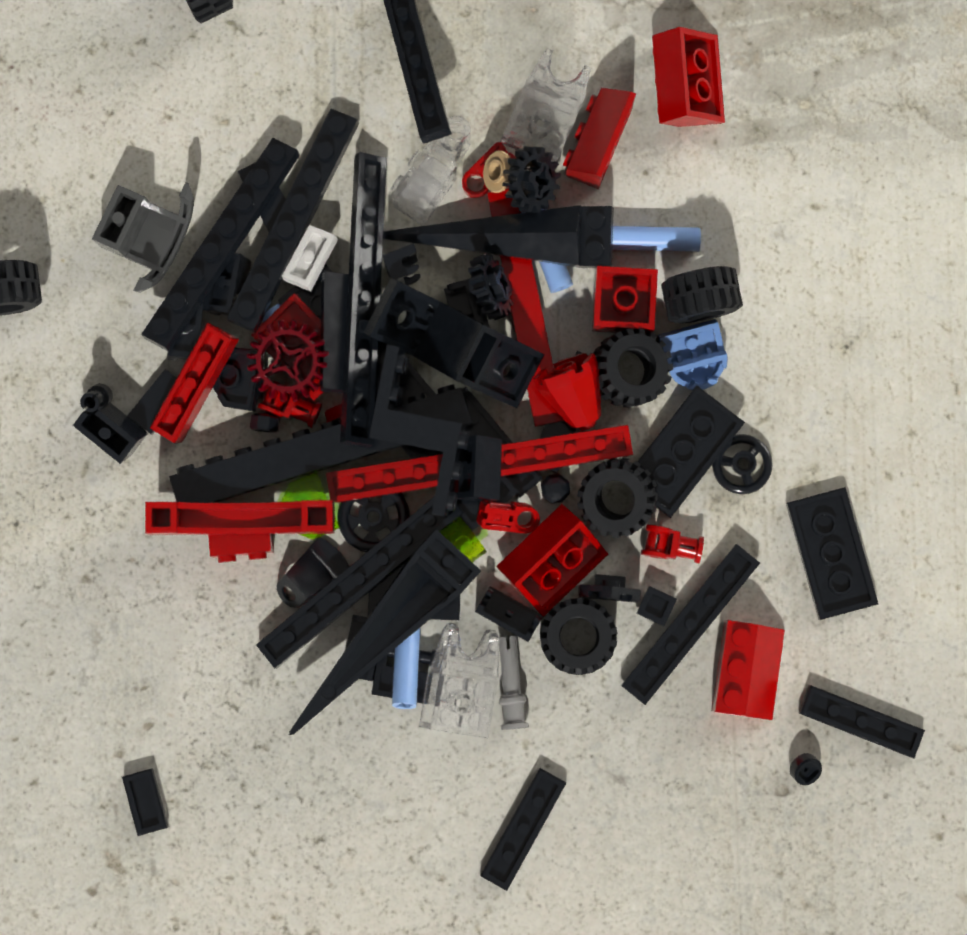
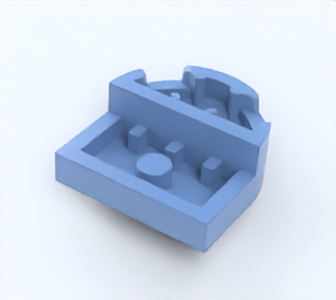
[658,319,728,390]

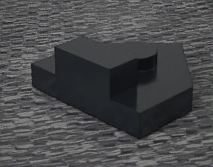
[213,347,264,412]
[578,574,641,603]

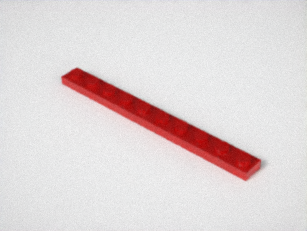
[326,425,633,503]

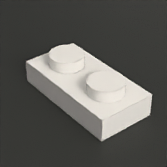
[282,225,338,292]

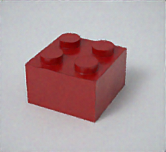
[592,266,658,334]

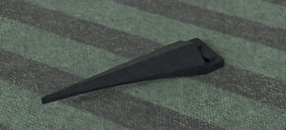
[383,205,614,268]
[289,529,481,735]

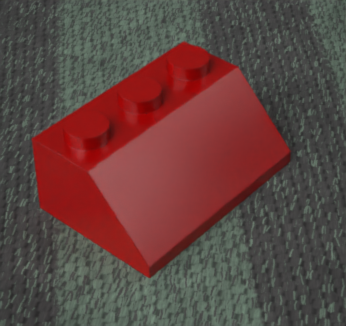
[652,27,725,127]
[563,88,636,190]
[496,504,609,617]
[711,620,785,720]

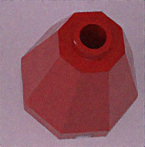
[533,353,601,431]

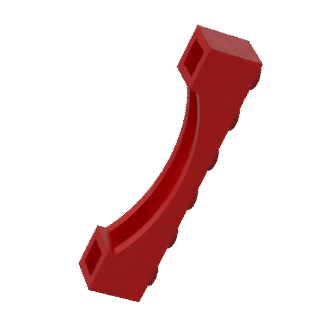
[145,500,335,535]

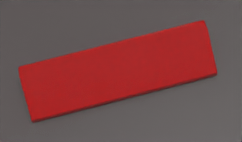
[150,323,239,444]

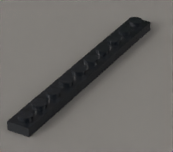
[340,152,387,448]

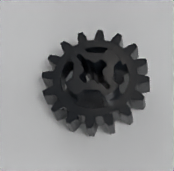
[502,146,561,213]
[468,253,513,321]

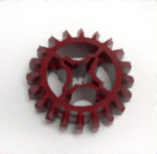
[247,320,329,402]

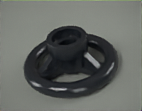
[712,434,772,494]

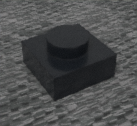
[636,586,677,627]

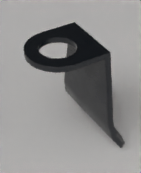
[277,537,349,608]

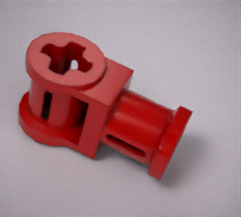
[257,381,322,428]
[641,524,704,564]

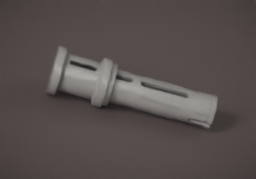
[498,636,529,730]

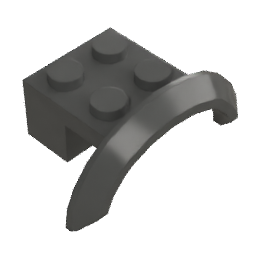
[92,182,194,293]

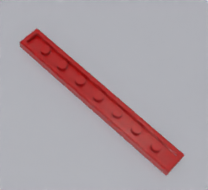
[487,188,565,427]

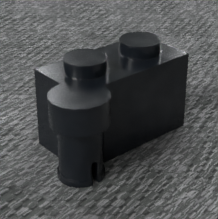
[72,383,148,464]

